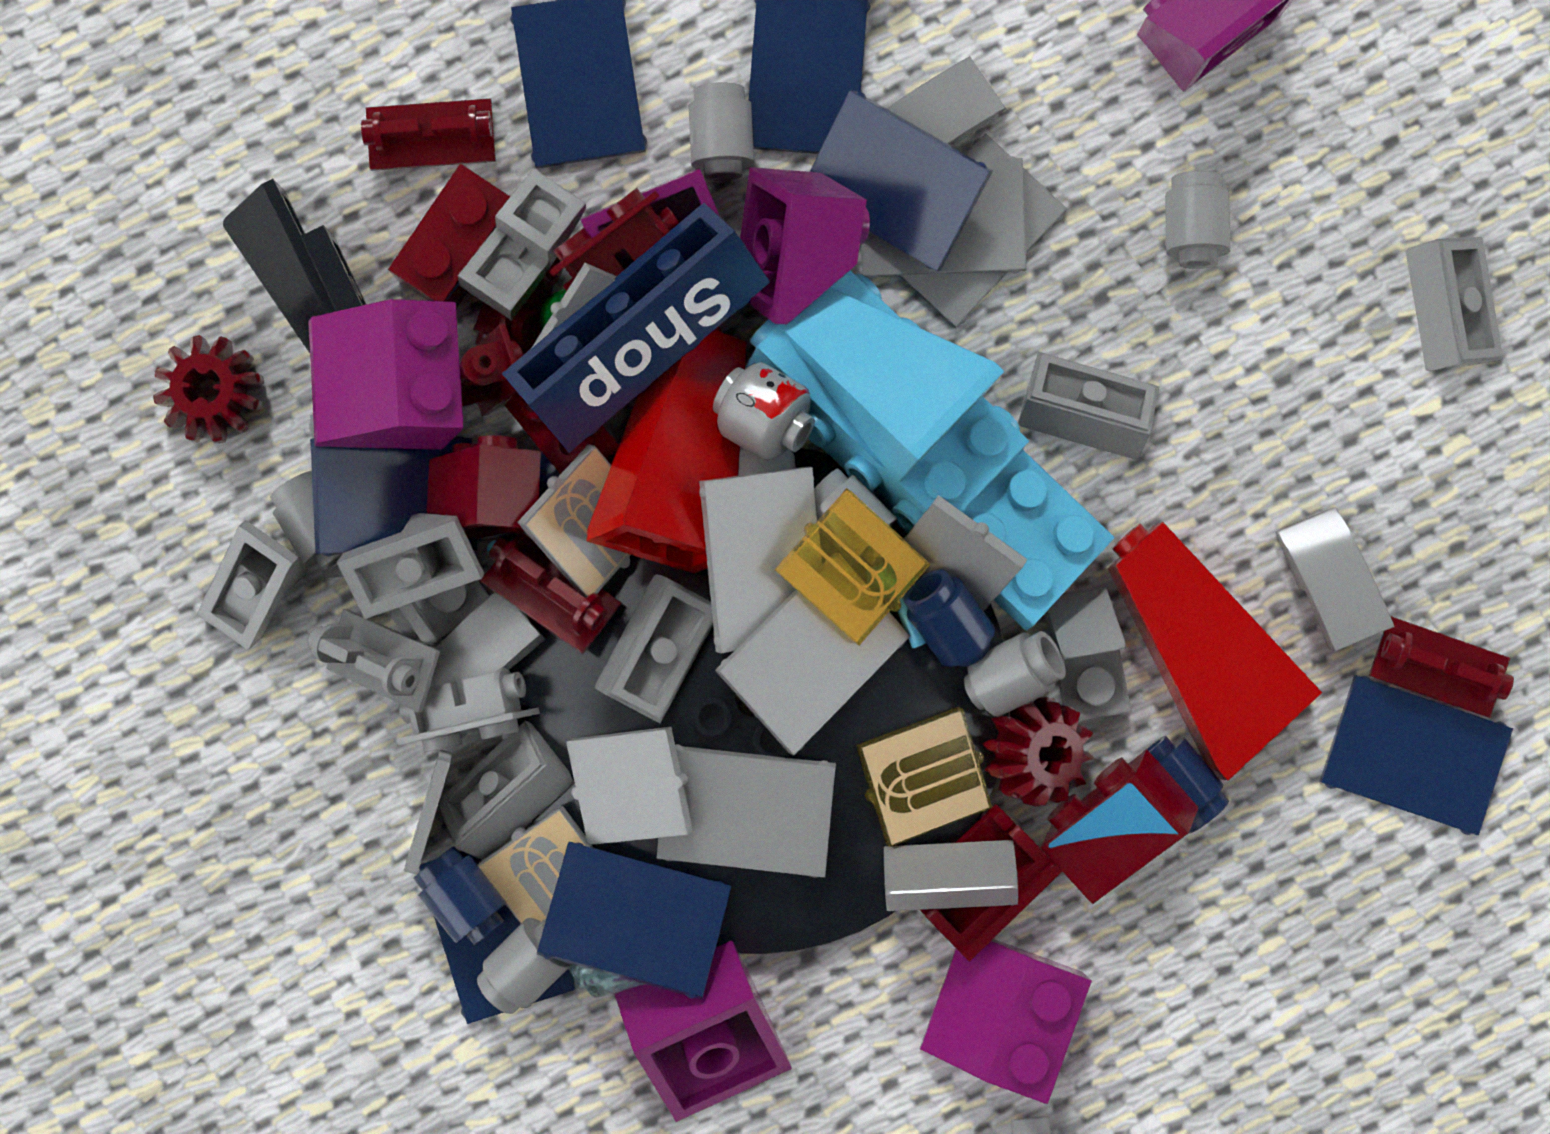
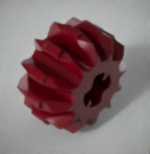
[153,335,264,444]
[982,696,1096,807]

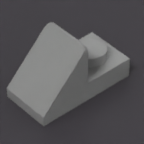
[337,513,484,619]
[197,520,308,650]
[1045,587,1132,721]

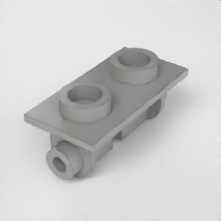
[308,609,440,712]
[397,668,540,753]

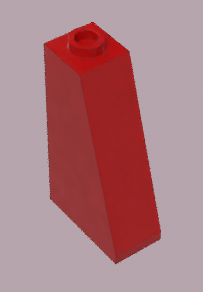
[586,327,747,574]
[1107,522,1323,781]

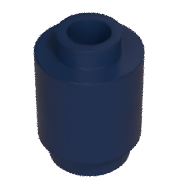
[903,569,995,667]
[1143,735,1229,833]
[413,846,507,945]

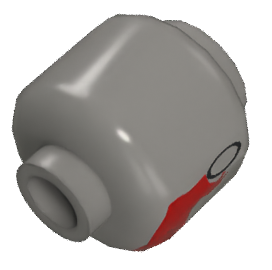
[713,362,815,460]

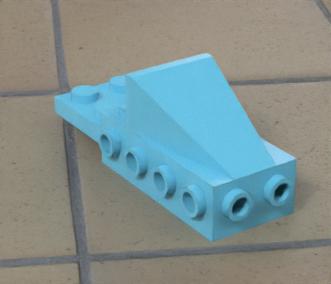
[745,270,1115,631]

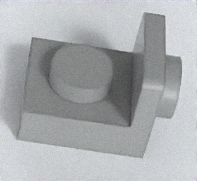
[389,580,491,646]

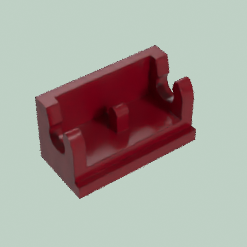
[920,804,1062,962]

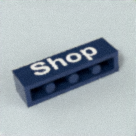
[502,203,770,453]

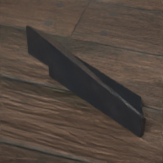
[223,179,367,353]

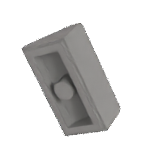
[1406,237,1503,371]
[1018,352,1160,460]
[595,574,713,723]
[438,720,574,860]
[884,840,1018,911]

